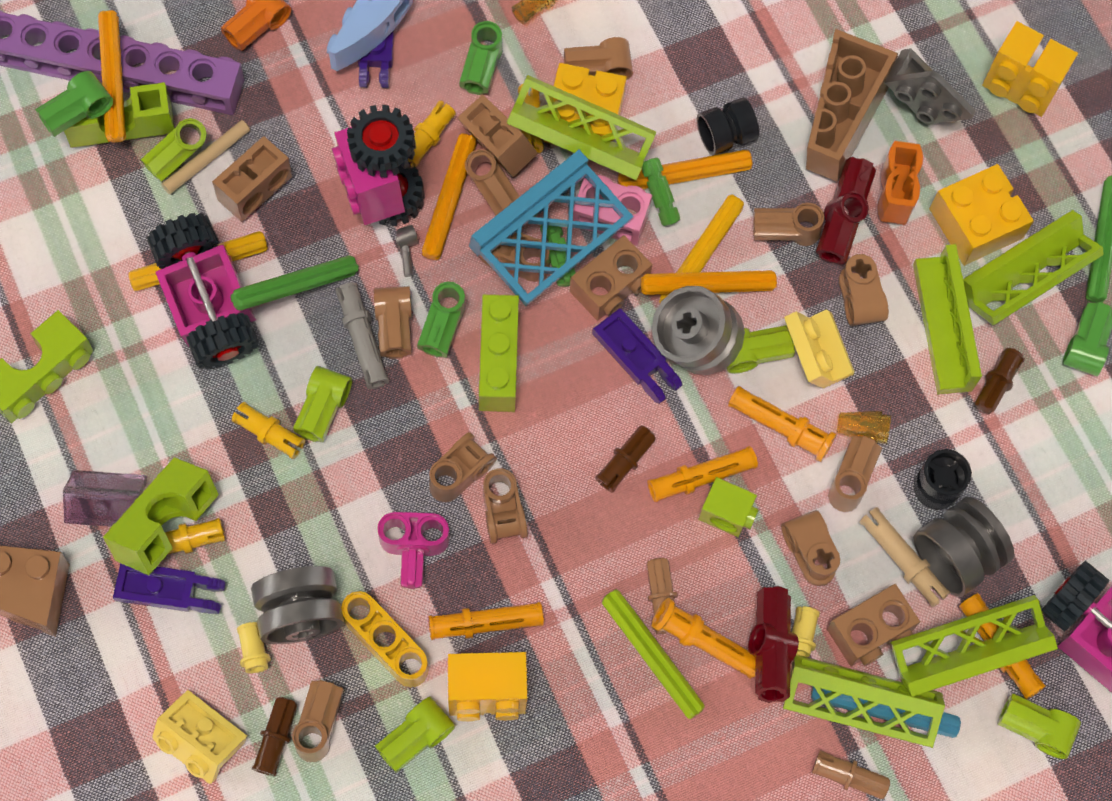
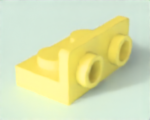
[784,310,854,389]
[152,690,247,784]

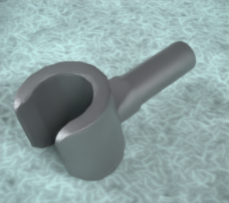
[396,225,418,277]

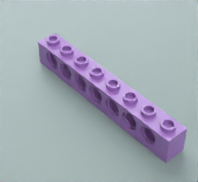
[0,10,244,115]

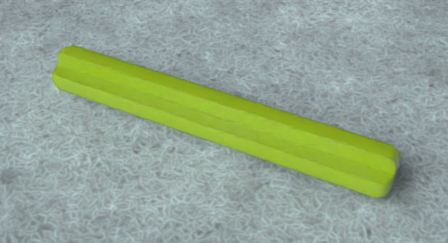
[602,589,705,719]

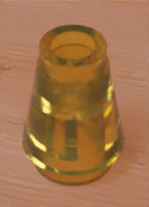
[837,411,891,444]

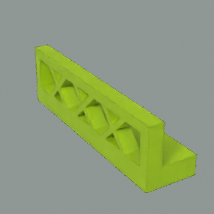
[507,75,656,180]
[963,210,1104,325]
[913,244,982,395]
[890,595,1058,697]
[783,655,945,748]

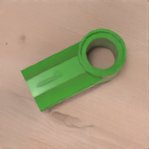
[459,21,502,95]
[35,71,113,137]
[417,281,465,358]
[1062,302,1112,377]

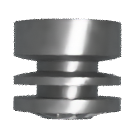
[913,497,1015,597]

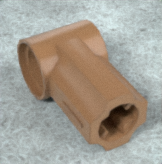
[564,37,633,80]
[465,149,520,215]
[753,202,824,246]
[374,286,412,359]
[828,436,882,512]
[292,680,344,762]

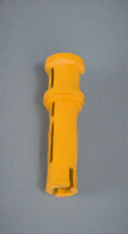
[728,386,837,462]
[651,598,756,679]

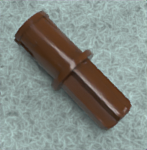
[975,348,1025,414]
[595,425,656,493]
[252,697,297,777]

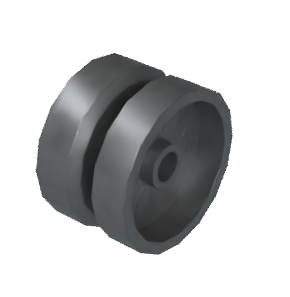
[651,286,745,375]
[251,566,344,644]

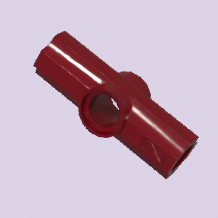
[816,157,877,265]
[748,586,799,703]

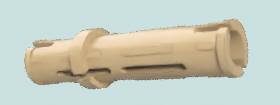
[859,507,951,608]

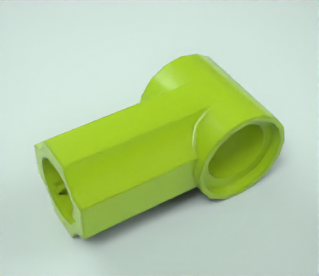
[140,118,206,183]
[727,325,795,374]
[293,366,352,442]
[998,693,1081,759]
[375,696,456,773]

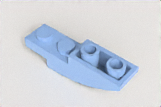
[327,0,413,71]

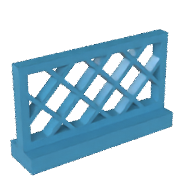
[469,150,634,306]

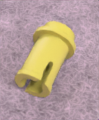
[792,606,820,657]
[237,622,271,674]

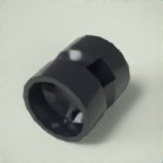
[696,97,760,156]
[913,449,972,510]

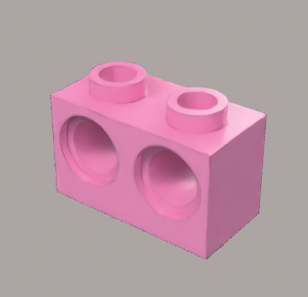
[573,175,652,246]

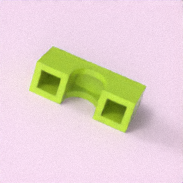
[64,82,175,148]
[479,294,519,412]
[0,310,94,424]
[103,457,219,575]

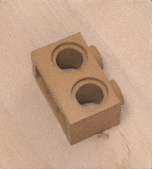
[457,94,538,177]
[212,136,292,222]
[569,235,653,321]
[827,583,920,667]

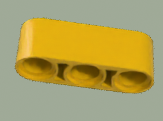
[341,591,428,688]

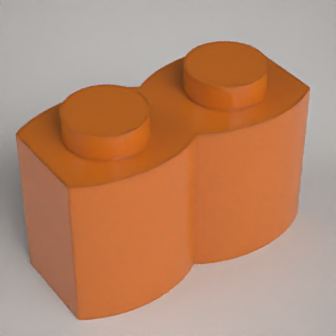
[877,141,923,225]

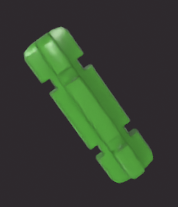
[642,158,680,226]
[540,225,576,287]

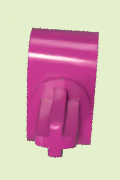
[377,512,450,589]

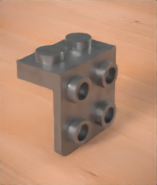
[884,48,975,124]

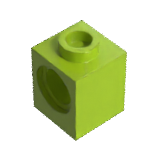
[698,477,759,538]

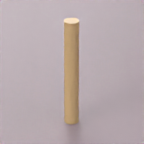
[161,120,250,195]

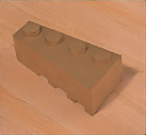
[806,29,898,182]
[0,546,70,637]

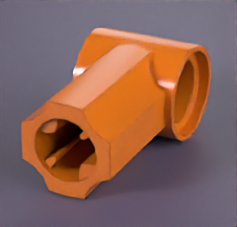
[221,0,291,51]

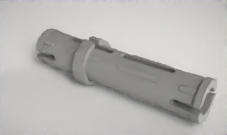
[335,282,389,389]

